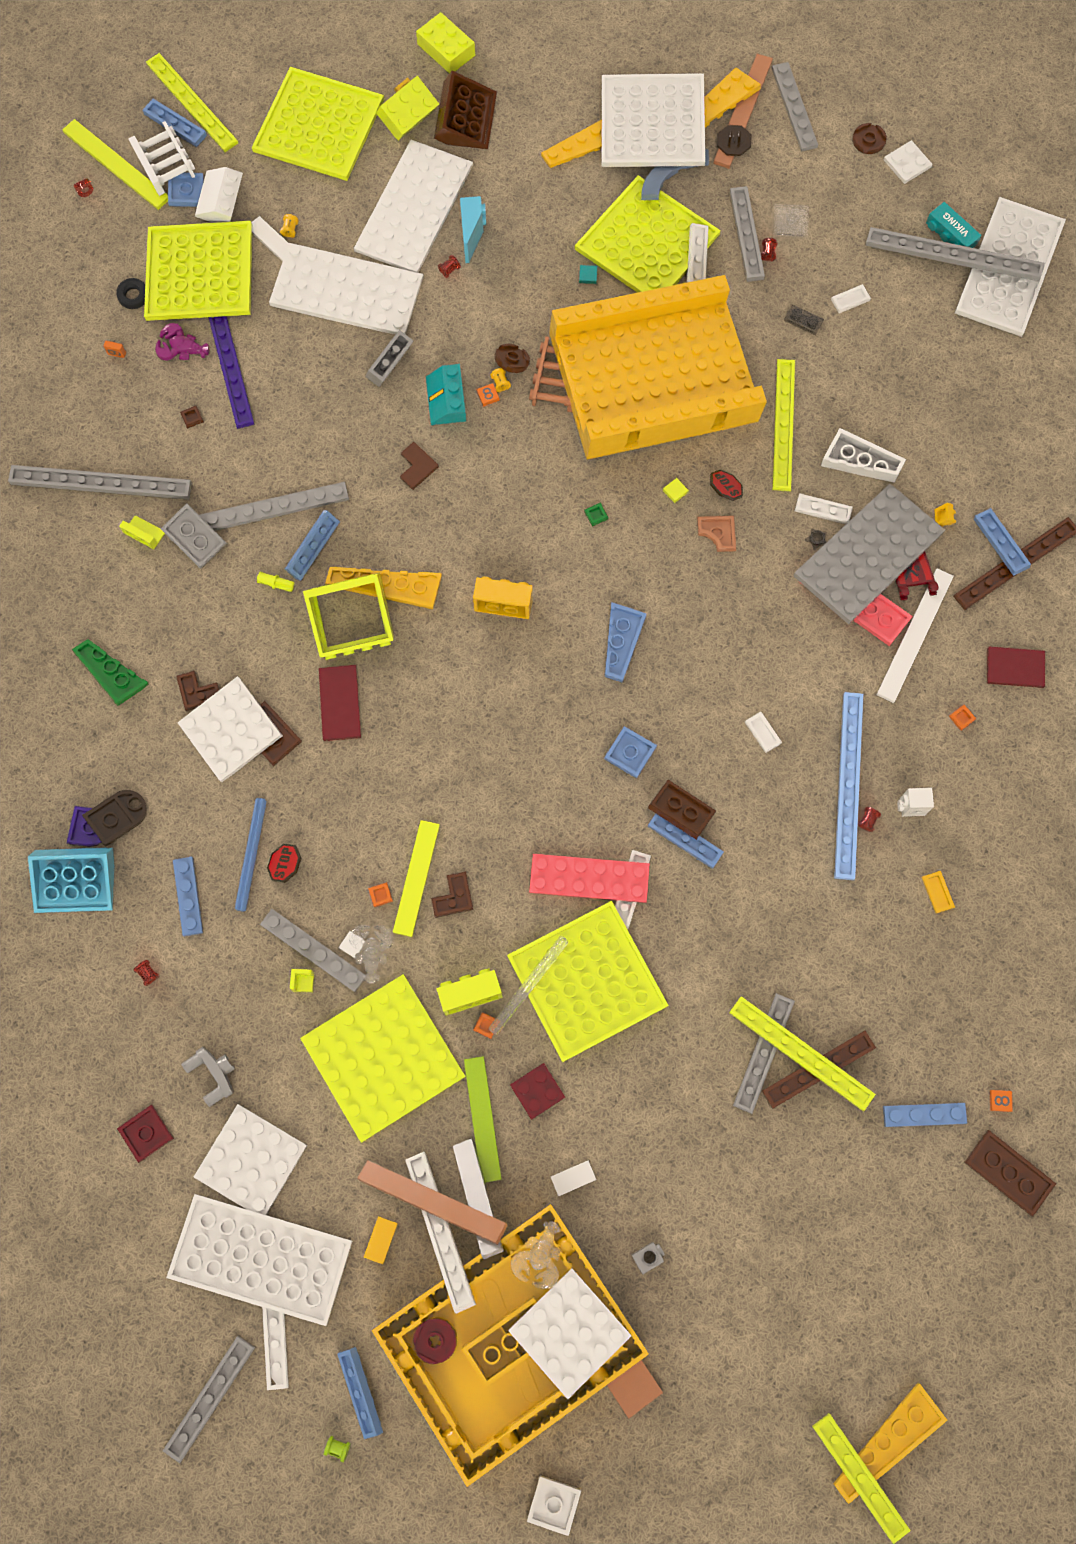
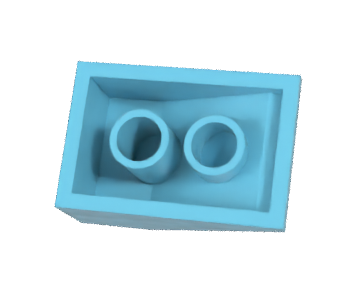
[460,196,486,263]

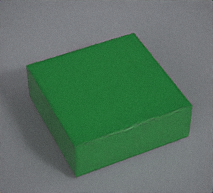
[584,502,609,526]

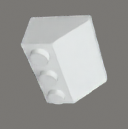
[195,167,243,223]

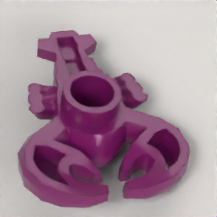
[155,323,210,361]

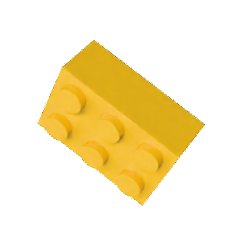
[473,576,533,619]

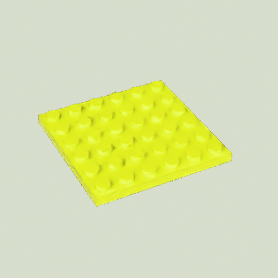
[252,67,384,181]
[575,175,721,293]
[144,221,252,321]
[507,901,669,1063]
[300,974,466,1143]

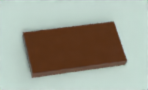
[964,1130,1057,1217]

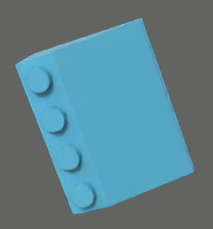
[28,848,114,913]

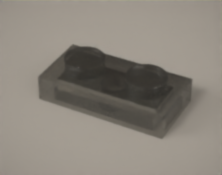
[784,304,824,336]

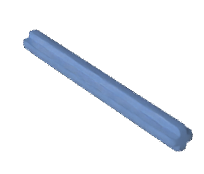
[235,798,266,911]

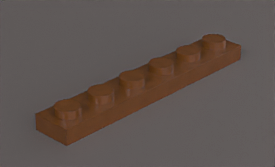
[762,1030,876,1109]

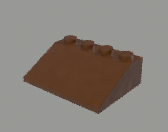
[434,70,497,149]

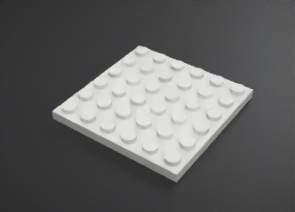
[602,74,705,167]

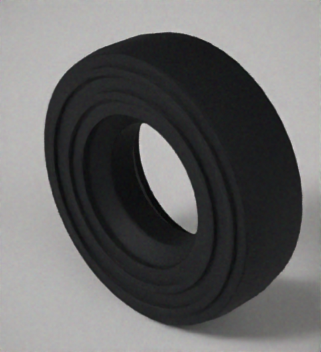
[116,278,145,309]

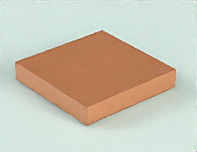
[607,1360,663,1419]

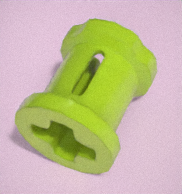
[323,1436,351,1463]

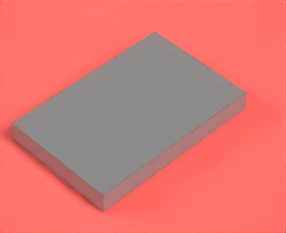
[161,503,227,569]

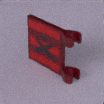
[895,552,939,600]

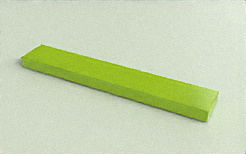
[464,1056,502,1182]

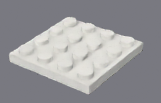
[178,676,283,782]
[194,1104,307,1215]
[508,1268,631,1399]

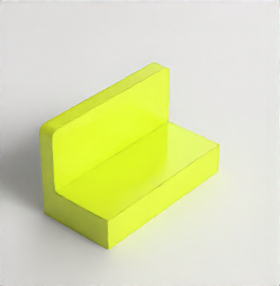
[119,516,165,549]

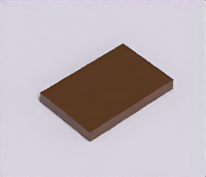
[260,701,302,767]
[648,780,716,840]

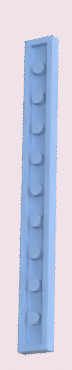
[834,692,863,880]

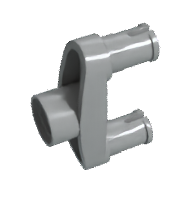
[181,1047,235,1107]

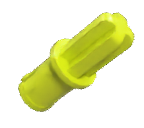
[257,571,294,592]

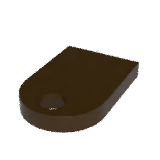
[82,790,147,847]

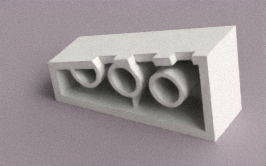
[821,428,906,482]

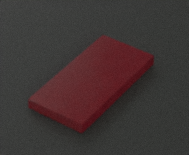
[319,665,361,741]

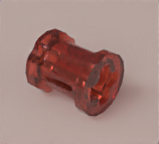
[761,238,778,261]
[438,255,461,278]
[858,807,881,832]
[133,960,160,986]

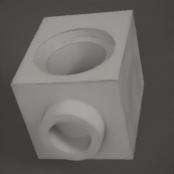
[631,1242,665,1275]

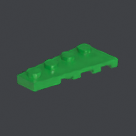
[72,639,149,706]

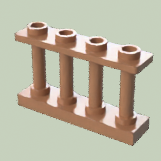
[529,336,573,413]

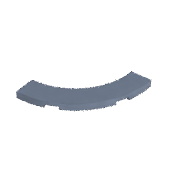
[641,149,709,200]

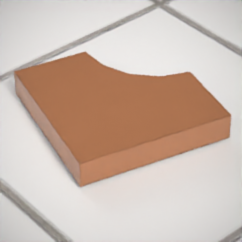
[697,516,736,552]

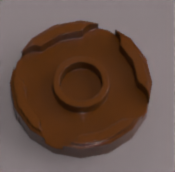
[852,123,887,154]
[494,343,530,373]

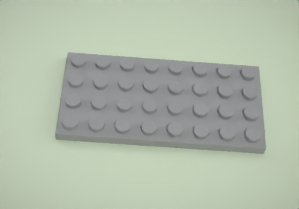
[793,484,945,625]

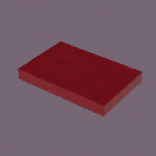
[987,646,1045,688]

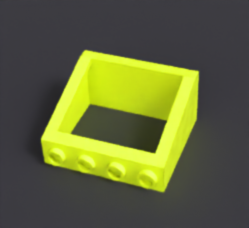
[303,573,394,660]

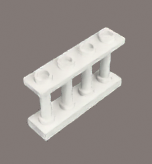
[129,121,195,196]

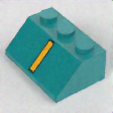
[426,364,466,425]

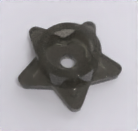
[805,528,827,550]

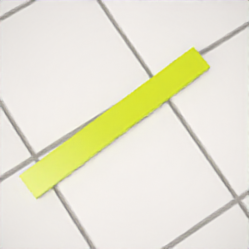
[146,53,238,152]
[62,119,168,210]
[772,359,795,491]
[729,996,876,1112]

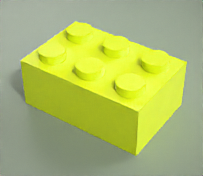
[416,12,475,74]
[376,75,439,141]
[436,968,503,1016]

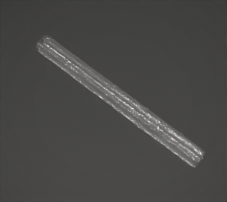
[489,936,568,1035]

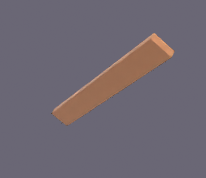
[713,54,773,169]
[357,1160,508,1245]

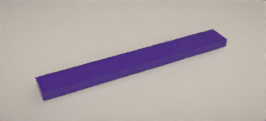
[208,316,255,429]

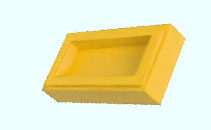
[921,871,955,914]
[364,1216,398,1264]

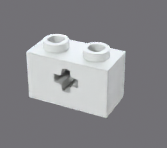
[897,788,934,817]

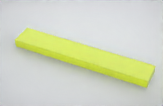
[393,820,440,937]
[812,1413,911,1544]

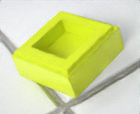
[663,478,689,503]

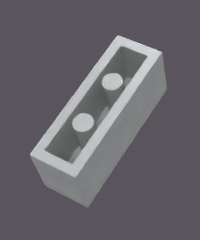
[365,330,413,387]

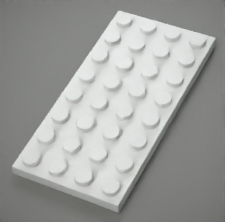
[354,140,473,273]
[955,197,1066,337]
[269,243,423,335]
[166,1194,353,1326]

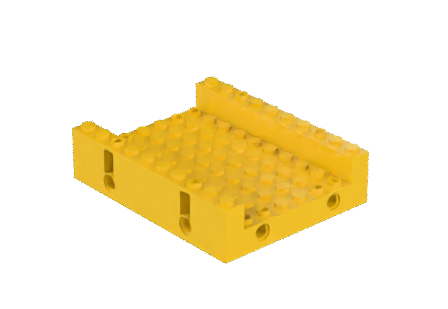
[549,275,767,460]
[372,1204,649,1487]

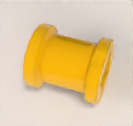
[280,214,299,238]
[490,368,511,392]

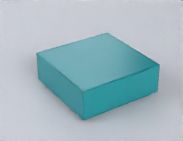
[579,265,597,284]

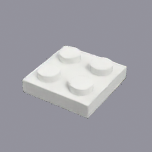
[884,140,932,184]
[527,1475,581,1536]

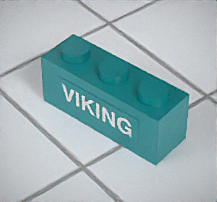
[926,202,982,248]

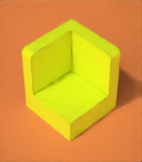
[290,969,314,992]

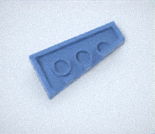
[605,602,647,683]

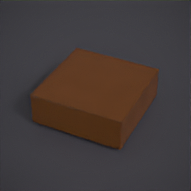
[180,405,204,429]

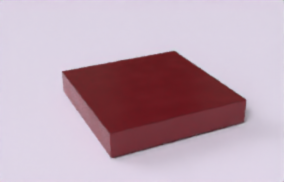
[117,1104,174,1163]

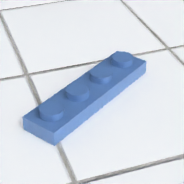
[143,99,207,147]
[974,508,1031,576]
[285,510,340,581]
[648,814,724,869]
[173,856,203,937]
[883,1103,967,1127]
[337,1347,383,1439]

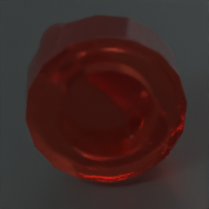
[74,178,93,197]

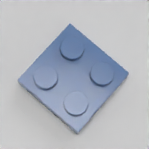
[168,173,204,207]
[604,726,657,778]

